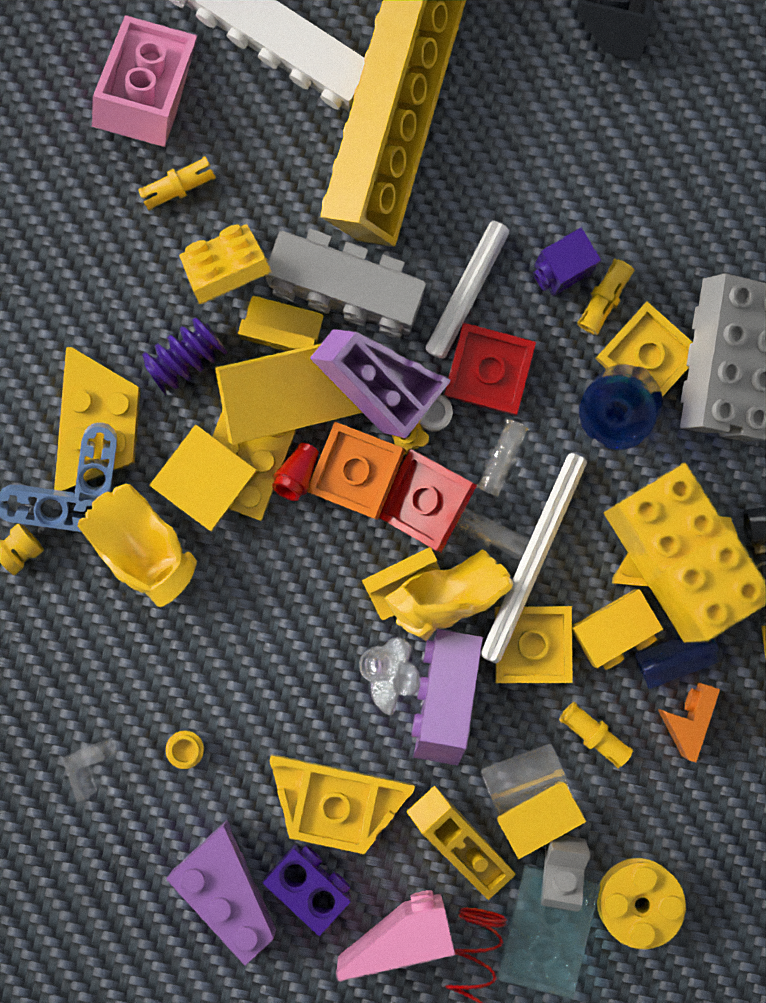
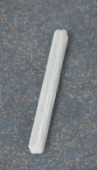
[481,453,587,663]

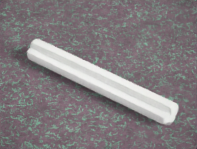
[426,221,509,359]

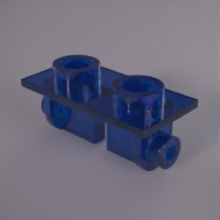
[635,636,719,689]

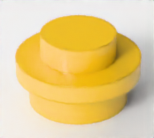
[166,730,204,769]

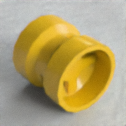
[0,523,44,576]

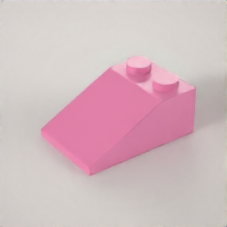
[92,15,197,147]
[337,890,455,981]

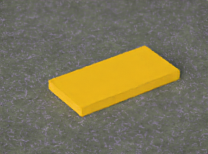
[215,343,363,444]

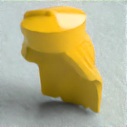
[77,484,197,607]
[385,549,513,640]

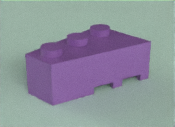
[310,329,451,438]
[411,629,483,766]
[166,820,276,965]

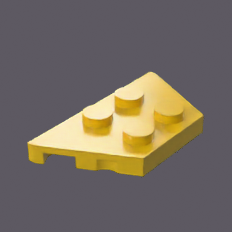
[54,347,141,491]
[270,754,415,854]

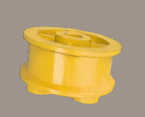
[596,858,686,949]

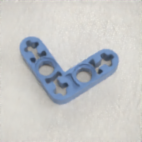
[0,422,117,532]

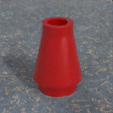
[272,443,319,501]

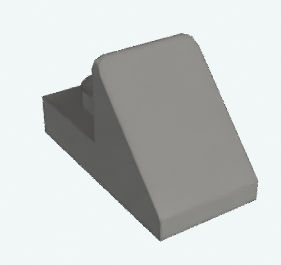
[541,835,590,912]

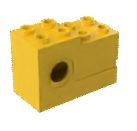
[604,463,766,643]

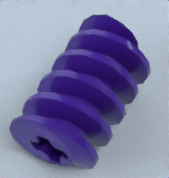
[142,317,228,396]

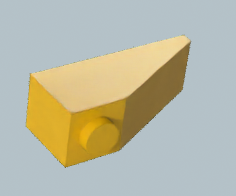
[406,786,516,900]

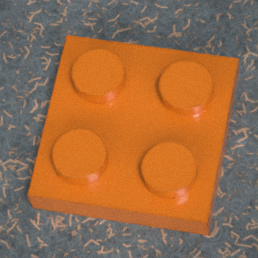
[307,422,406,520]

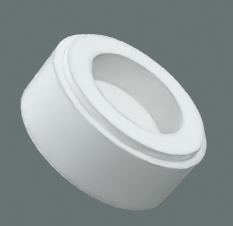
[420,394,453,432]

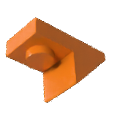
[658,682,720,763]

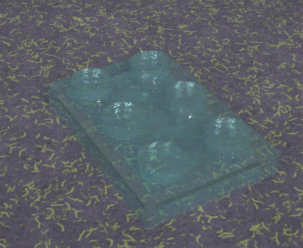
[497,865,600,999]

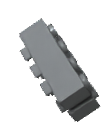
[265,229,426,339]
[680,273,766,442]

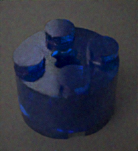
[579,364,663,450]

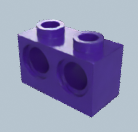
[533,227,601,297]
[263,843,351,936]

